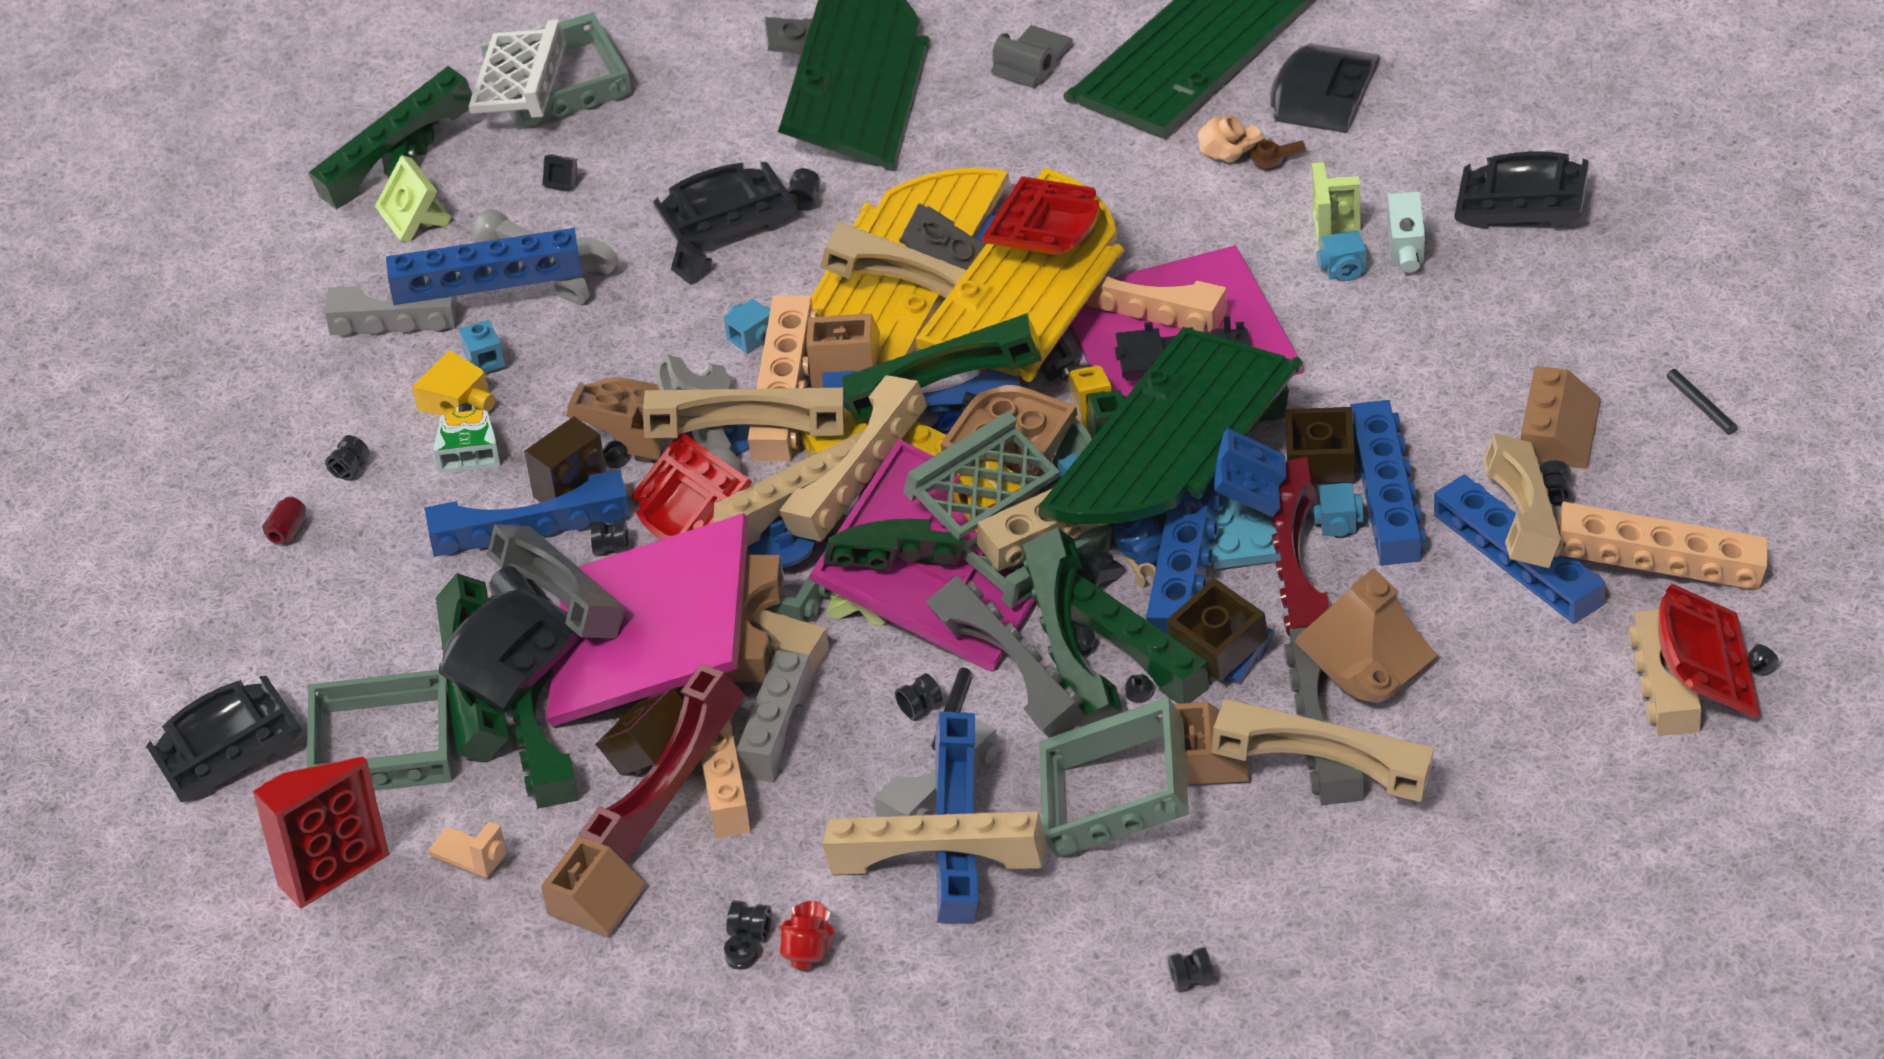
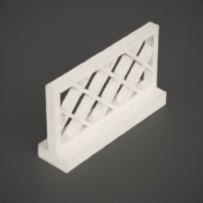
[468,19,566,118]

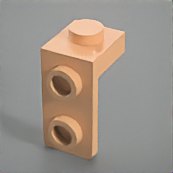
[428,821,507,878]

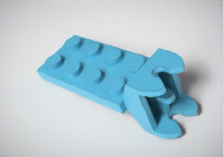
[1211,434,1281,569]

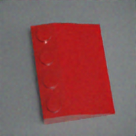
[253,756,390,909]

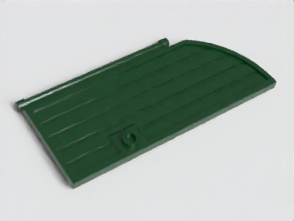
[778,0,931,171]
[1063,0,1316,137]
[1039,327,1303,524]

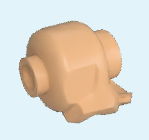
[1198,115,1264,163]

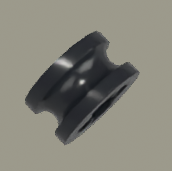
[724,934,758,970]

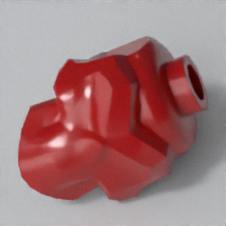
[779,900,836,969]

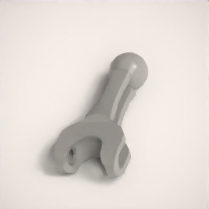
[472,210,619,306]
[656,355,740,472]

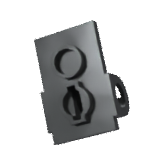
[764,17,812,54]
[991,25,1073,87]
[899,203,986,270]

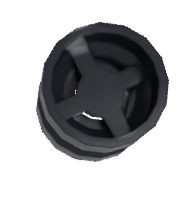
[787,168,821,211]
[325,435,370,481]
[1539,460,1572,506]
[591,520,629,554]
[894,673,943,720]
[726,900,772,941]
[1168,947,1214,991]

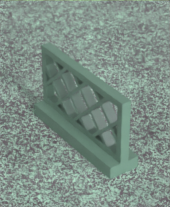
[903,411,1060,540]
[960,524,1113,609]

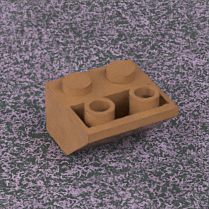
[807,314,880,388]
[1174,702,1248,785]
[541,836,645,937]

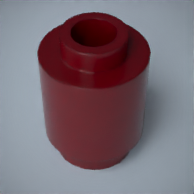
[262,497,306,545]

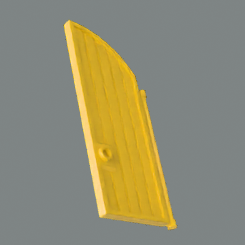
[916,167,1124,382]
[811,168,1009,364]

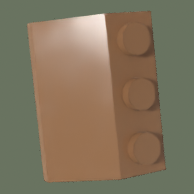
[1521,366,1600,469]

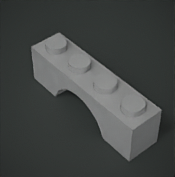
[325,286,458,335]
[736,650,813,783]
[874,711,998,817]

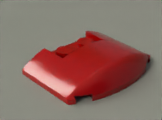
[982,176,1099,255]
[632,433,752,540]
[1658,583,1761,719]

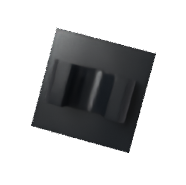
[542,154,578,191]
[671,240,713,284]

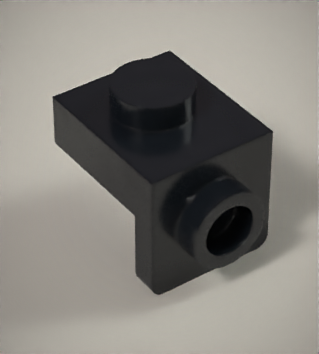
[1040,337,1082,381]
[1076,550,1125,587]

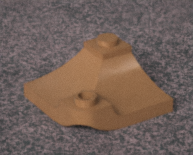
[566,377,666,461]
[940,385,1078,497]
[1294,568,1438,703]

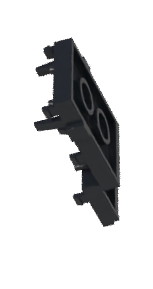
[1115,316,1250,381]

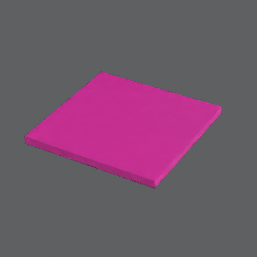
[1069,245,1303,397]
[809,439,1035,672]
[546,513,749,727]

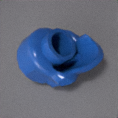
[1112,517,1165,567]

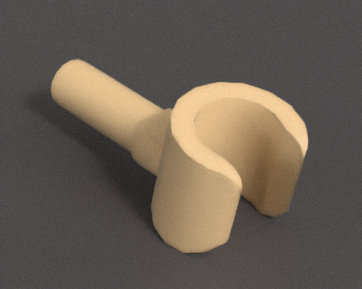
[1123,556,1156,588]

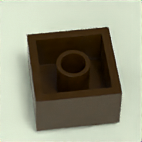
[1285,407,1355,483]
[524,416,607,503]
[1166,578,1268,681]
[595,687,683,776]

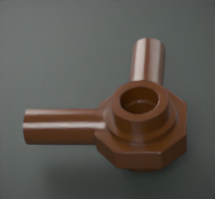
[1251,128,1306,170]

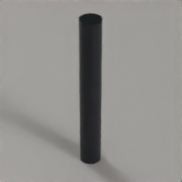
[1667,369,1738,435]
[931,667,972,750]

